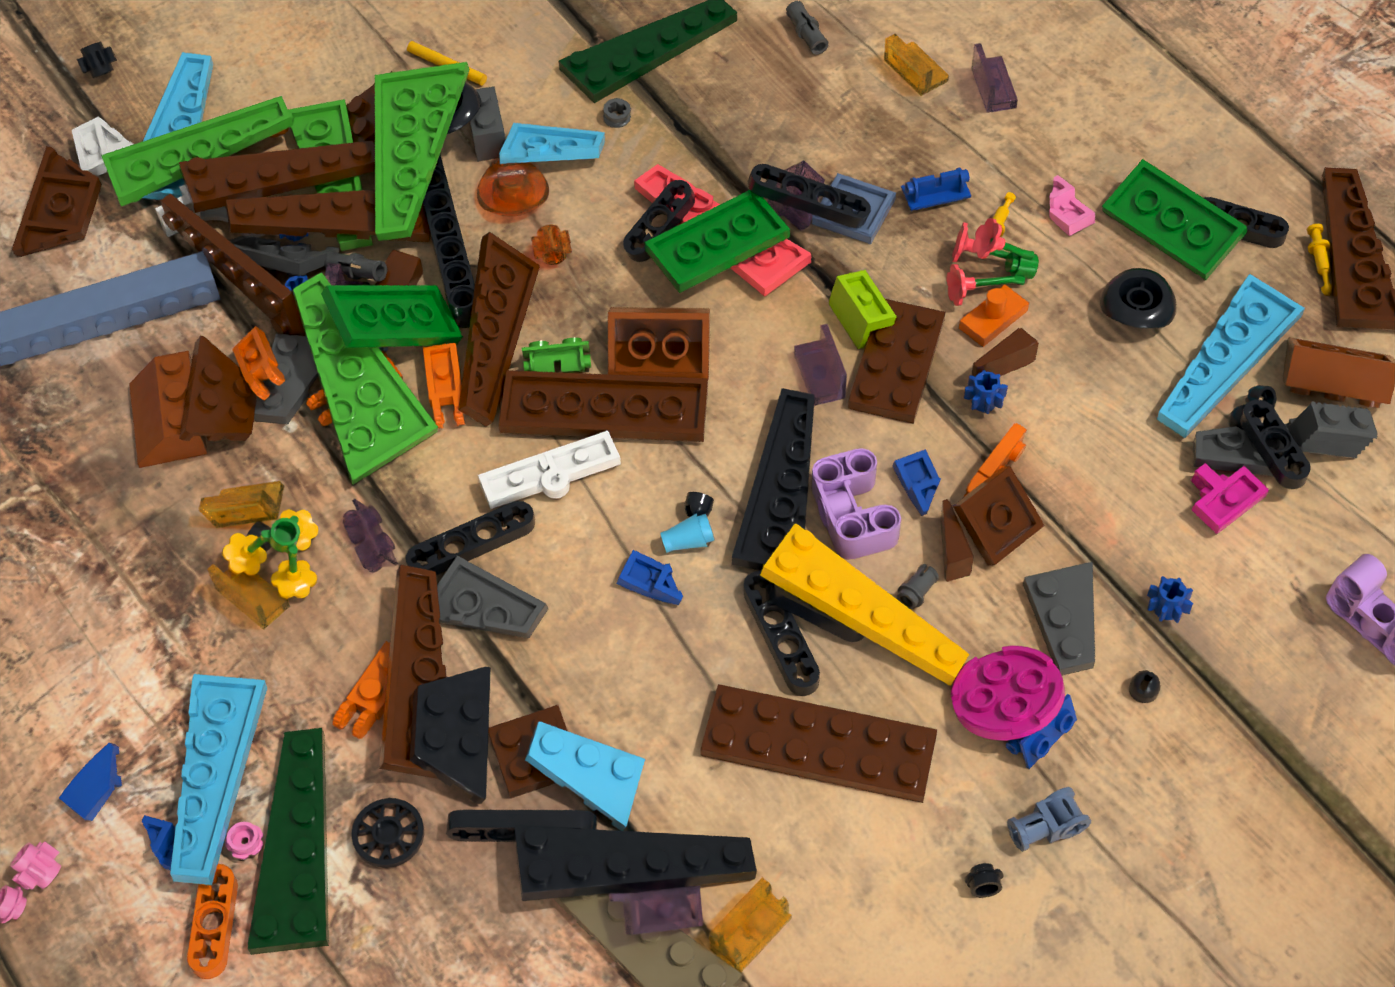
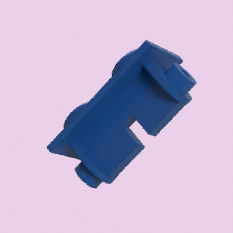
[901,167,972,211]
[1006,694,1077,769]

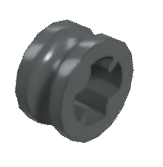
[603,98,631,128]

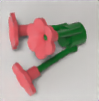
[946,218,1039,306]

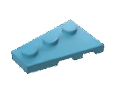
[499,123,605,164]
[525,721,645,831]

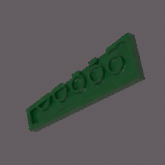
[558,0,737,103]
[248,728,329,955]

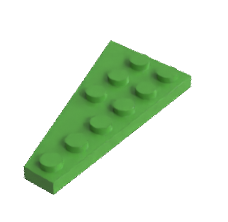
[375,62,470,241]
[293,272,438,485]

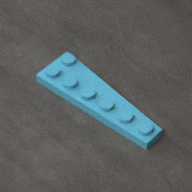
[142,52,214,200]
[1157,274,1305,438]
[170,674,267,885]

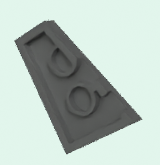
[229,236,339,277]
[254,333,319,424]
[1193,418,1299,476]
[437,556,549,638]
[1023,561,1095,676]

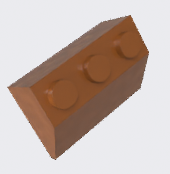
[608,307,710,380]
[1283,337,1395,408]
[129,351,208,468]

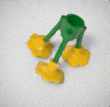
[222,509,318,599]

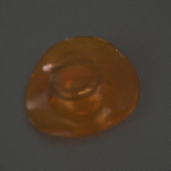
[477,160,549,217]

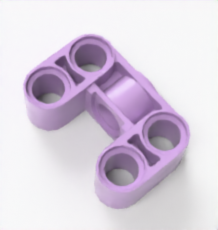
[811,448,901,559]
[1326,554,1395,665]

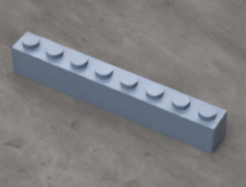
[0,251,221,366]

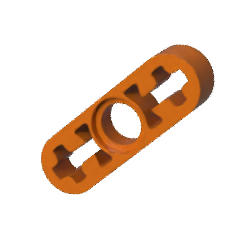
[187,864,238,979]

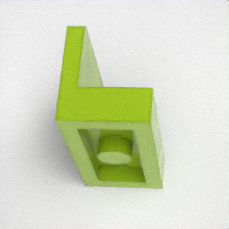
[829,270,897,349]

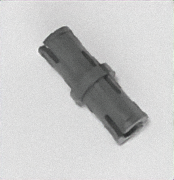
[786,1,829,55]
[324,251,387,281]

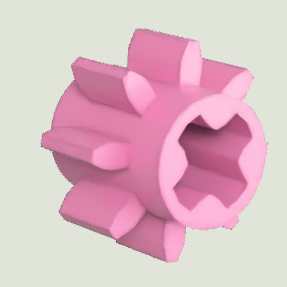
[10,841,61,890]

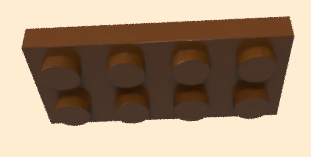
[848,299,946,424]

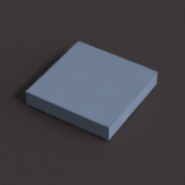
[812,173,896,244]

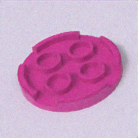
[951,646,1065,740]

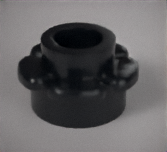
[965,863,1004,898]

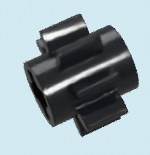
[77,41,117,78]

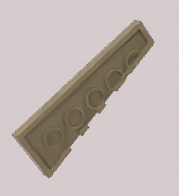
[554,892,743,987]

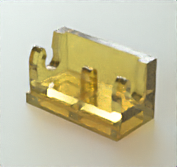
[709,877,792,973]

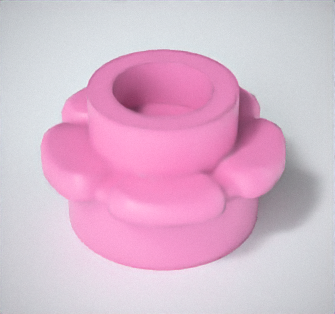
[225,822,263,859]
[0,885,27,924]

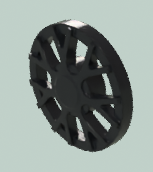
[352,798,424,868]

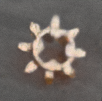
[531,224,572,265]

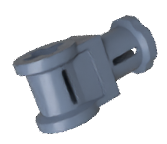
[1007,787,1091,852]

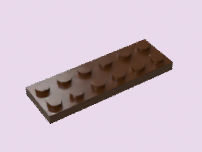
[499,370,708,442]
[701,684,938,803]

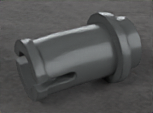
[897,564,939,609]

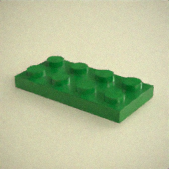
[1102,159,1247,280]
[645,190,790,293]
[321,285,463,348]

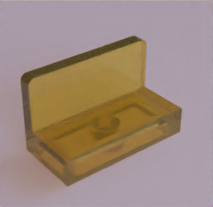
[884,34,949,96]
[199,481,284,528]
[207,564,290,630]

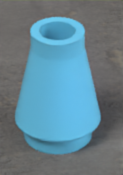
[660,513,715,553]

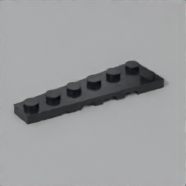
[732,388,815,571]
[514,826,757,901]

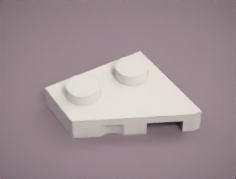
[72,116,133,176]

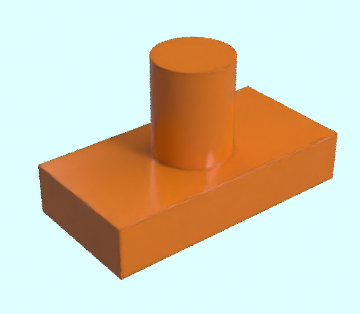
[959,284,1029,347]

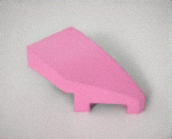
[1049,175,1095,236]

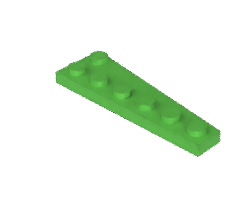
[101,96,293,206]
[288,99,373,251]

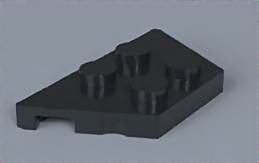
[410,666,491,804]

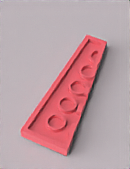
[634,164,811,297]

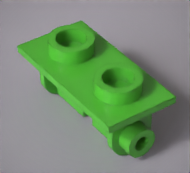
[522,338,591,373]

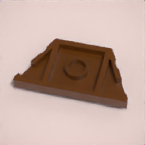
[12,146,102,257]
[179,336,257,441]

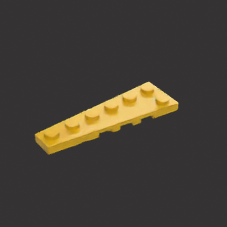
[760,524,969,686]

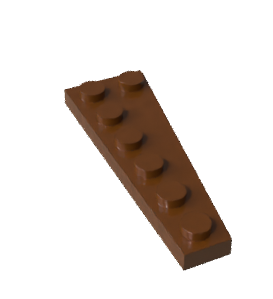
[179,141,375,213]
[1322,167,1395,330]
[226,189,430,242]
[160,193,306,336]
[459,232,540,427]
[379,565,447,779]

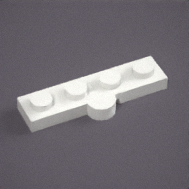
[478,431,621,510]

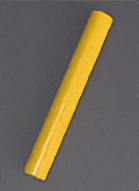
[407,41,487,86]

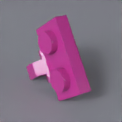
[1191,463,1269,534]

